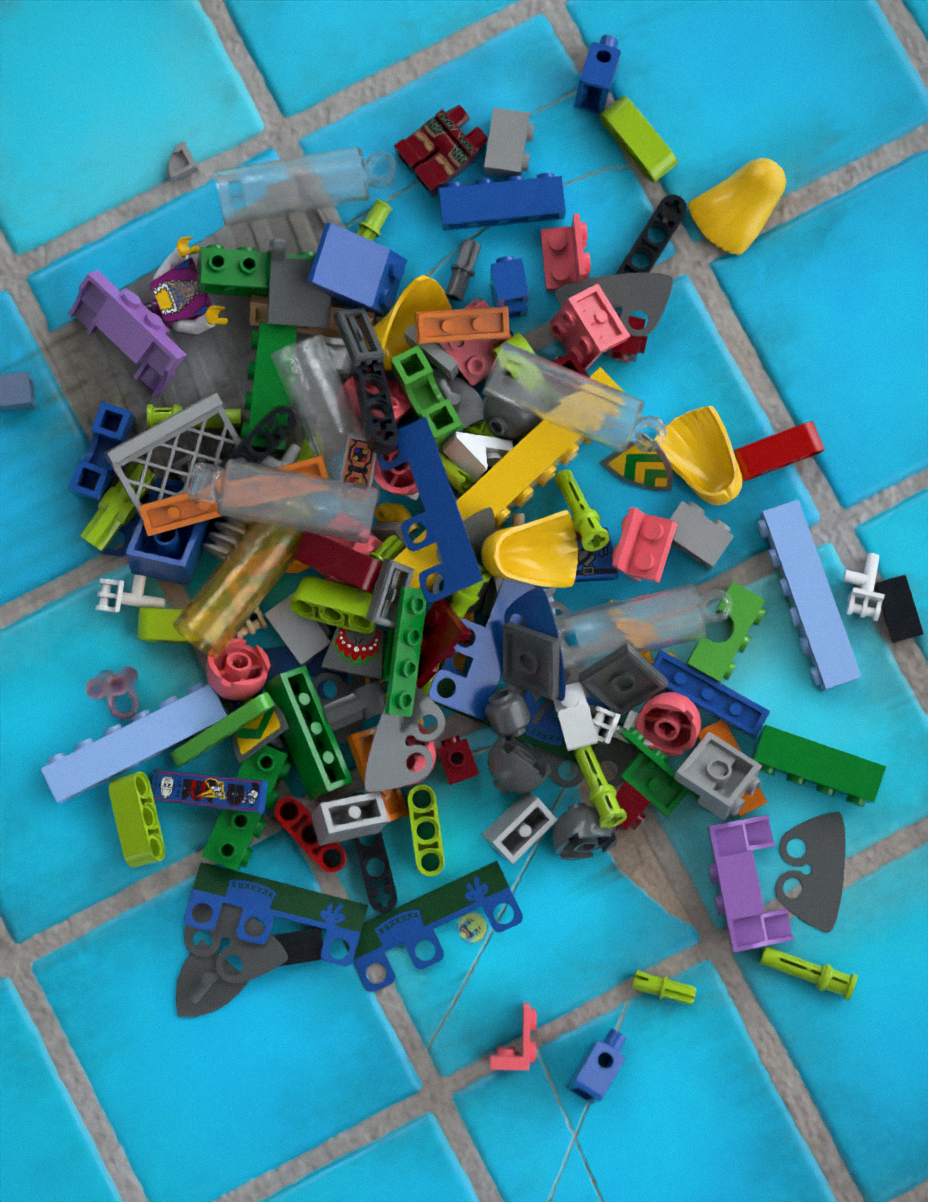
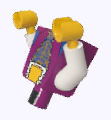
[142,236,228,335]

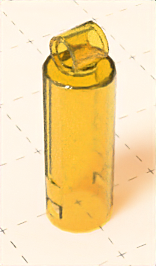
[173,495,318,658]

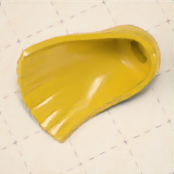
[688,158,786,255]
[365,275,452,371]
[653,406,743,506]
[481,510,578,588]

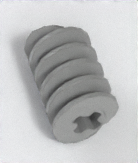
[202,506,265,564]

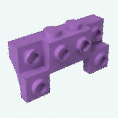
[68,270,187,398]
[707,815,794,952]

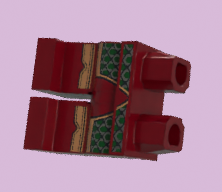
[394,105,488,198]

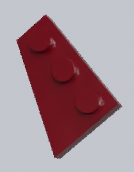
[416,599,472,689]

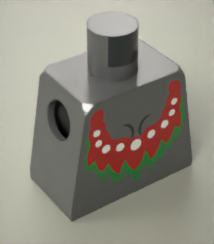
[322,626,384,682]

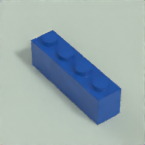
[439,173,566,231]

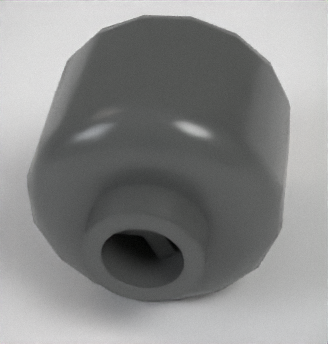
[485,689,531,738]

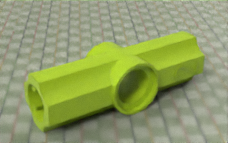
[80,461,157,552]

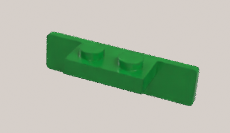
[381,587,427,717]
[616,727,715,817]

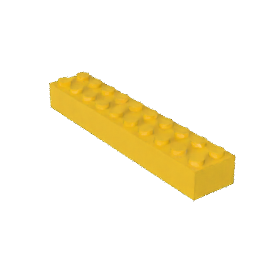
[373,367,626,608]

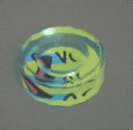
[457,912,488,944]

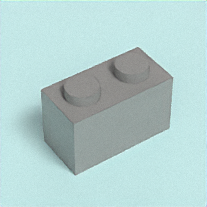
[484,107,535,178]
[670,501,734,570]
[264,592,333,666]
[311,792,389,845]
[481,793,557,864]

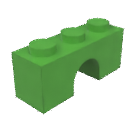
[391,345,463,448]
[686,582,766,683]

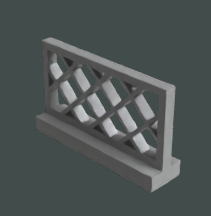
[103,393,246,520]

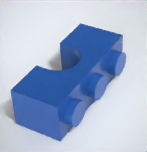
[490,256,529,319]
[68,401,136,503]

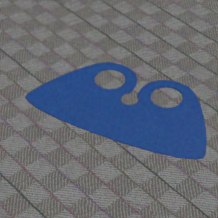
[504,587,566,701]

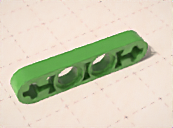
[169,692,276,768]

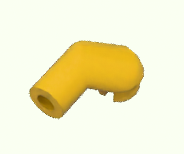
[374,503,420,536]

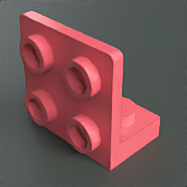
[540,214,591,292]
[550,284,630,371]
[435,298,512,386]
[490,1002,536,1070]

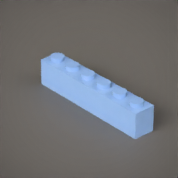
[757,500,862,691]
[41,682,229,803]

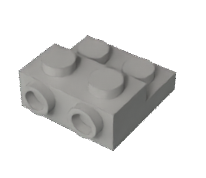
[674,732,762,820]

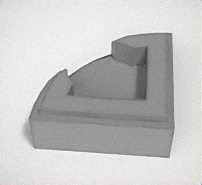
[167,141,199,184]
[371,522,407,552]

